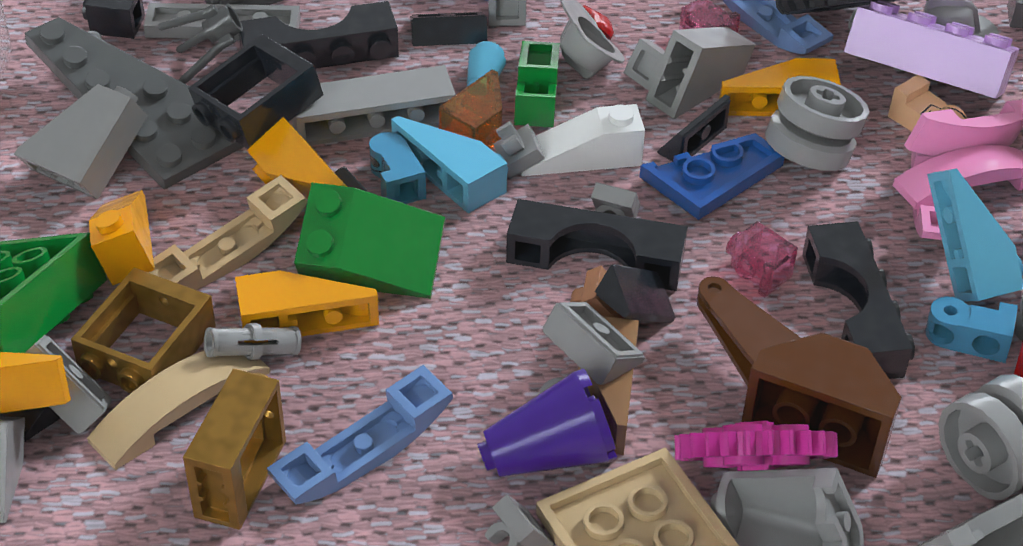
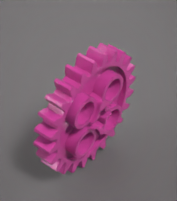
[674,421,838,471]

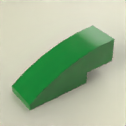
[514,41,560,127]

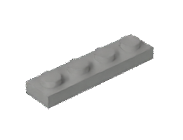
[143,3,301,40]

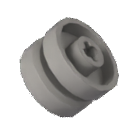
[765,76,870,171]
[938,374,1023,500]

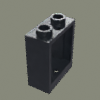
[188,34,324,149]

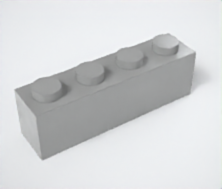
[292,65,456,146]

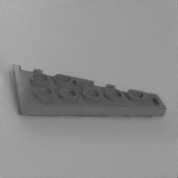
[25,17,243,190]

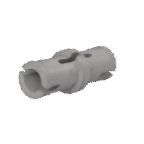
[204,323,302,360]

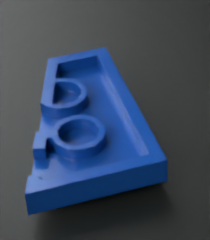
[639,133,785,220]

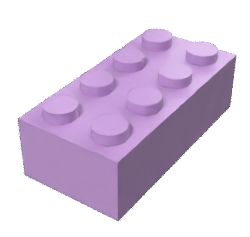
[844,0,1020,99]

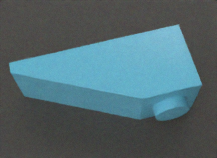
[391,116,508,213]
[927,168,1023,302]

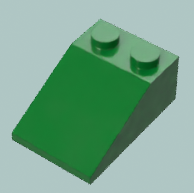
[294,182,445,299]

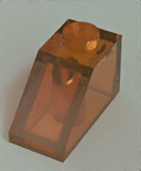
[439,69,502,148]

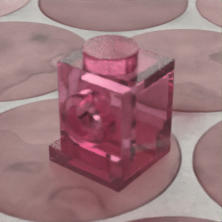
[679,0,740,33]
[726,221,798,298]

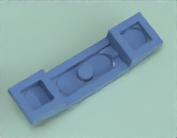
[723,0,834,55]
[267,365,453,505]

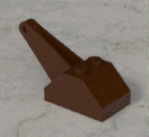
[697,276,902,478]

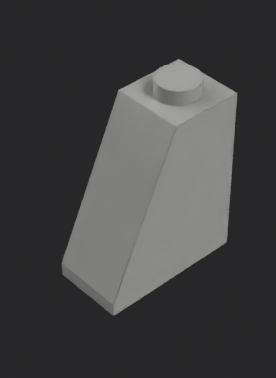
[645,27,756,119]
[14,84,148,199]

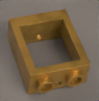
[71,268,216,394]
[183,368,286,530]

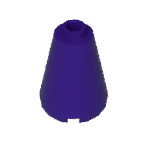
[477,368,618,477]

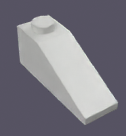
[521,104,645,176]

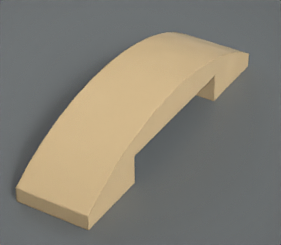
[149,175,307,290]
[87,350,270,470]

